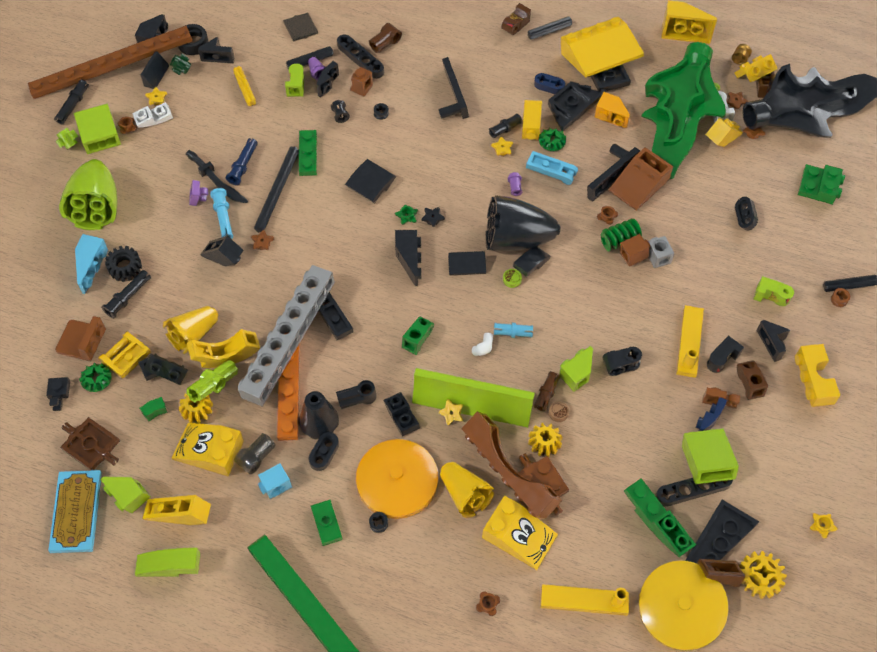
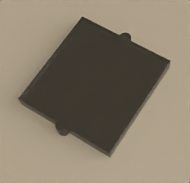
[283,12,318,42]

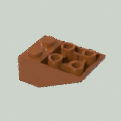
[609,147,673,211]

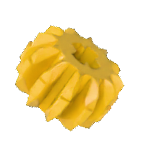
[178,393,213,424]
[528,422,563,457]

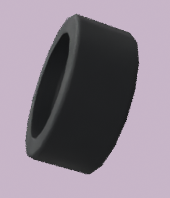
[178,24,209,55]

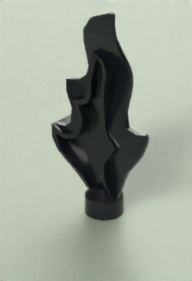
[742,64,877,138]

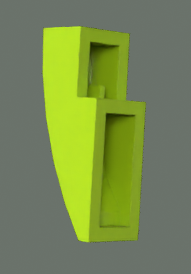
[135,548,200,577]

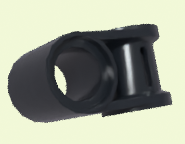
[602,346,642,376]

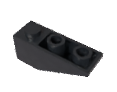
[395,230,422,286]

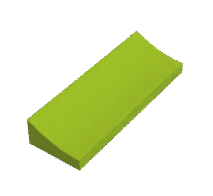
[412,368,535,428]

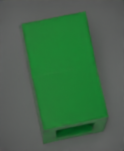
[139,397,168,422]

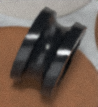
[374,103,389,120]
[369,512,388,533]

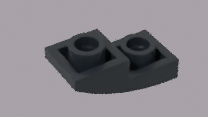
[316,61,339,97]
[383,392,420,437]

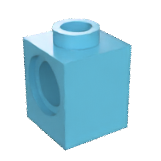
[258,463,292,499]

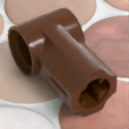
[369,23,402,53]

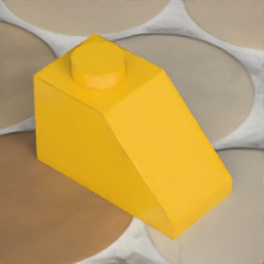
[522,100,542,140]

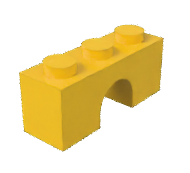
[795,344,840,407]

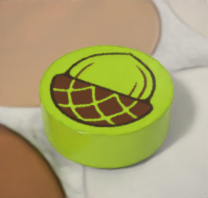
[503,269,522,288]

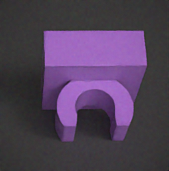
[189,180,208,206]

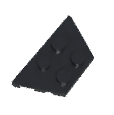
[548,81,606,131]

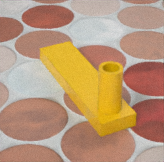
[676,305,704,378]
[540,584,629,616]

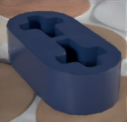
[534,73,566,94]

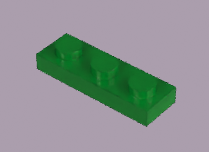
[299,130,317,176]

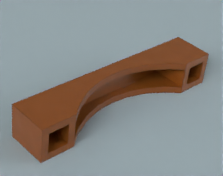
[461,411,562,519]

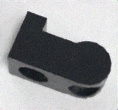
[707,335,744,373]

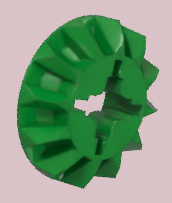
[539,127,566,151]
[79,363,112,392]

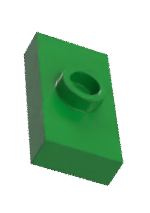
[311,499,343,546]

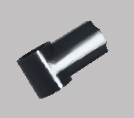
[336,380,377,409]

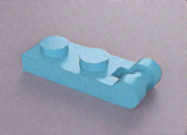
[526,151,578,185]

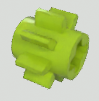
[56,128,78,149]

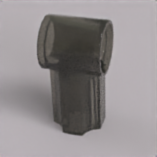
[234,433,276,474]

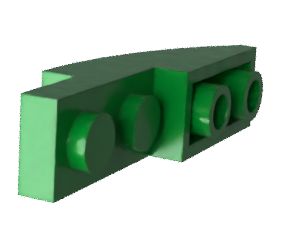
[624,478,696,557]

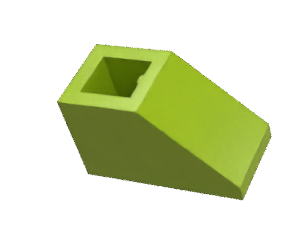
[559,346,593,392]
[100,477,151,514]

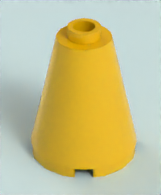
[163,306,218,354]
[440,462,494,518]

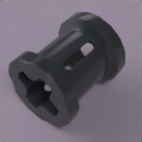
[331,100,350,123]

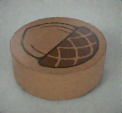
[548,401,569,422]

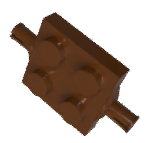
[60,417,120,471]

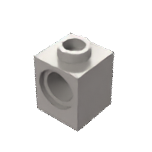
[648,236,674,268]

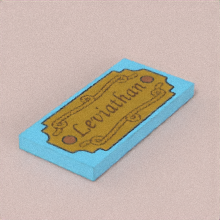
[48,470,102,553]

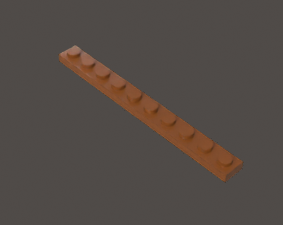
[28,26,193,99]

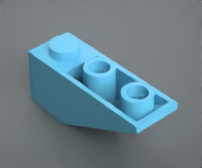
[75,234,108,294]

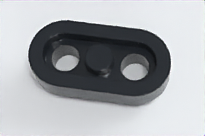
[735,196,758,231]
[308,432,339,471]

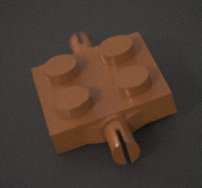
[518,453,569,516]

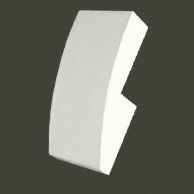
[132,102,173,128]

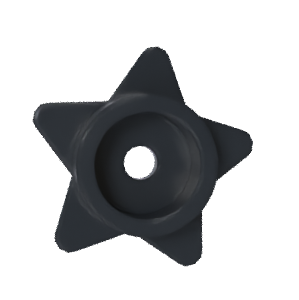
[421,207,445,227]

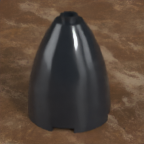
[485,195,561,251]

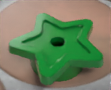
[395,205,418,225]

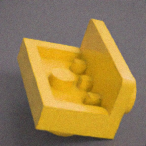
[734,54,777,83]

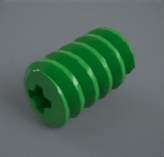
[601,218,642,252]

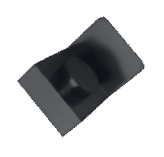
[198,37,235,64]
[756,320,790,362]

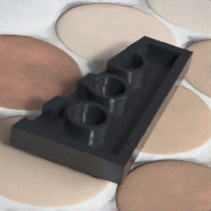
[685,499,759,564]

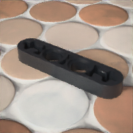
[337,34,384,79]
[656,478,733,507]

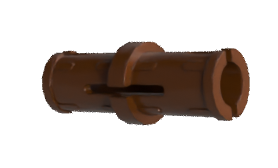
[533,371,560,411]

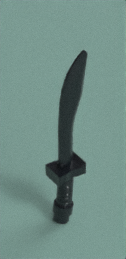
[186,150,248,203]

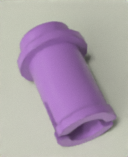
[508,172,522,196]

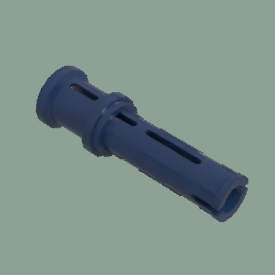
[225,138,258,186]

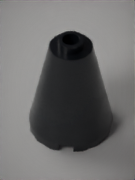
[299,391,339,439]

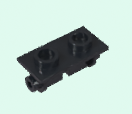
[143,353,188,385]

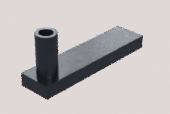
[438,57,469,119]
[587,144,640,202]

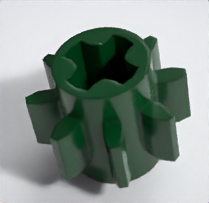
[170,53,191,75]

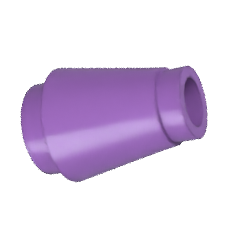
[308,57,326,80]

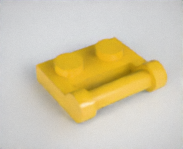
[98,331,151,379]

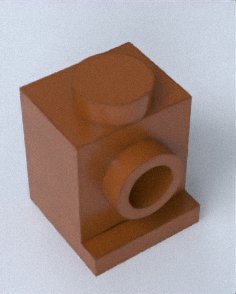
[350,67,373,97]

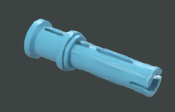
[210,188,233,239]

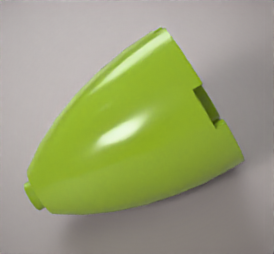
[59,159,117,230]

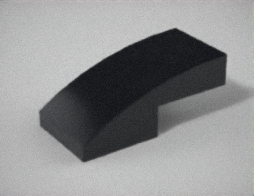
[513,247,550,277]

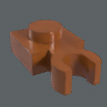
[702,387,740,409]

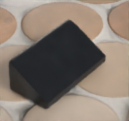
[140,51,169,89]
[448,251,486,275]

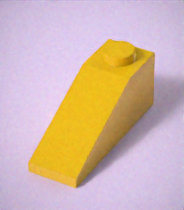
[142,495,211,525]

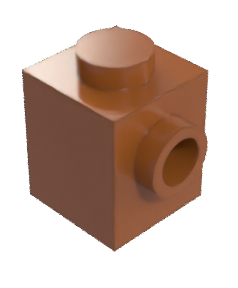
[620,234,650,267]

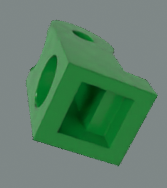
[402,316,434,355]

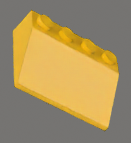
[561,17,644,78]

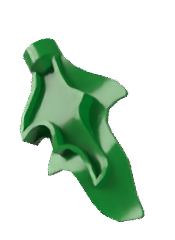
[641,42,726,179]

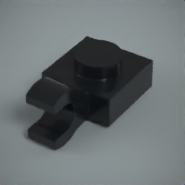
[46,377,70,411]

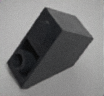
[135,14,168,43]

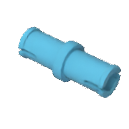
[494,322,533,338]

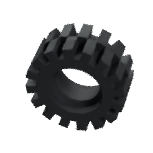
[105,246,142,282]

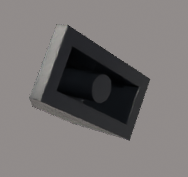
[200,236,244,267]

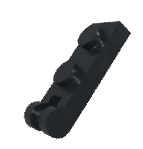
[318,292,354,340]

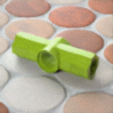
[186,360,238,403]

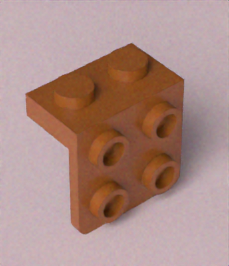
[55,316,106,362]

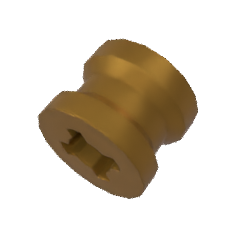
[731,44,752,65]

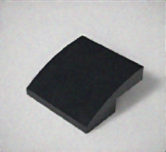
[345,159,396,204]

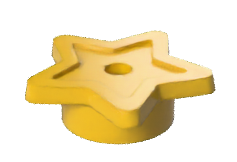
[145,87,167,105]
[491,137,513,156]
[439,399,463,425]
[810,513,838,539]

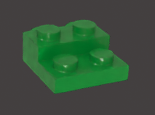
[797,164,846,205]

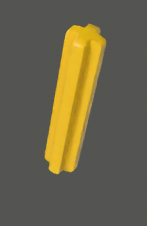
[233,66,256,107]

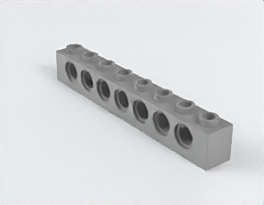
[238,265,335,407]

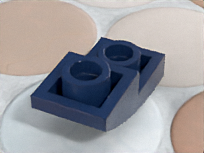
[695,397,727,431]

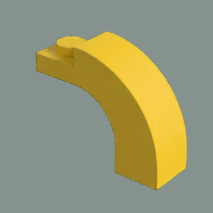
[187,329,260,368]

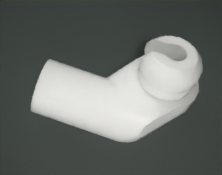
[472,333,493,356]

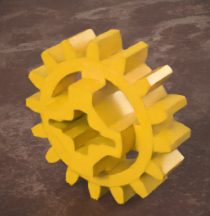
[739,551,787,599]

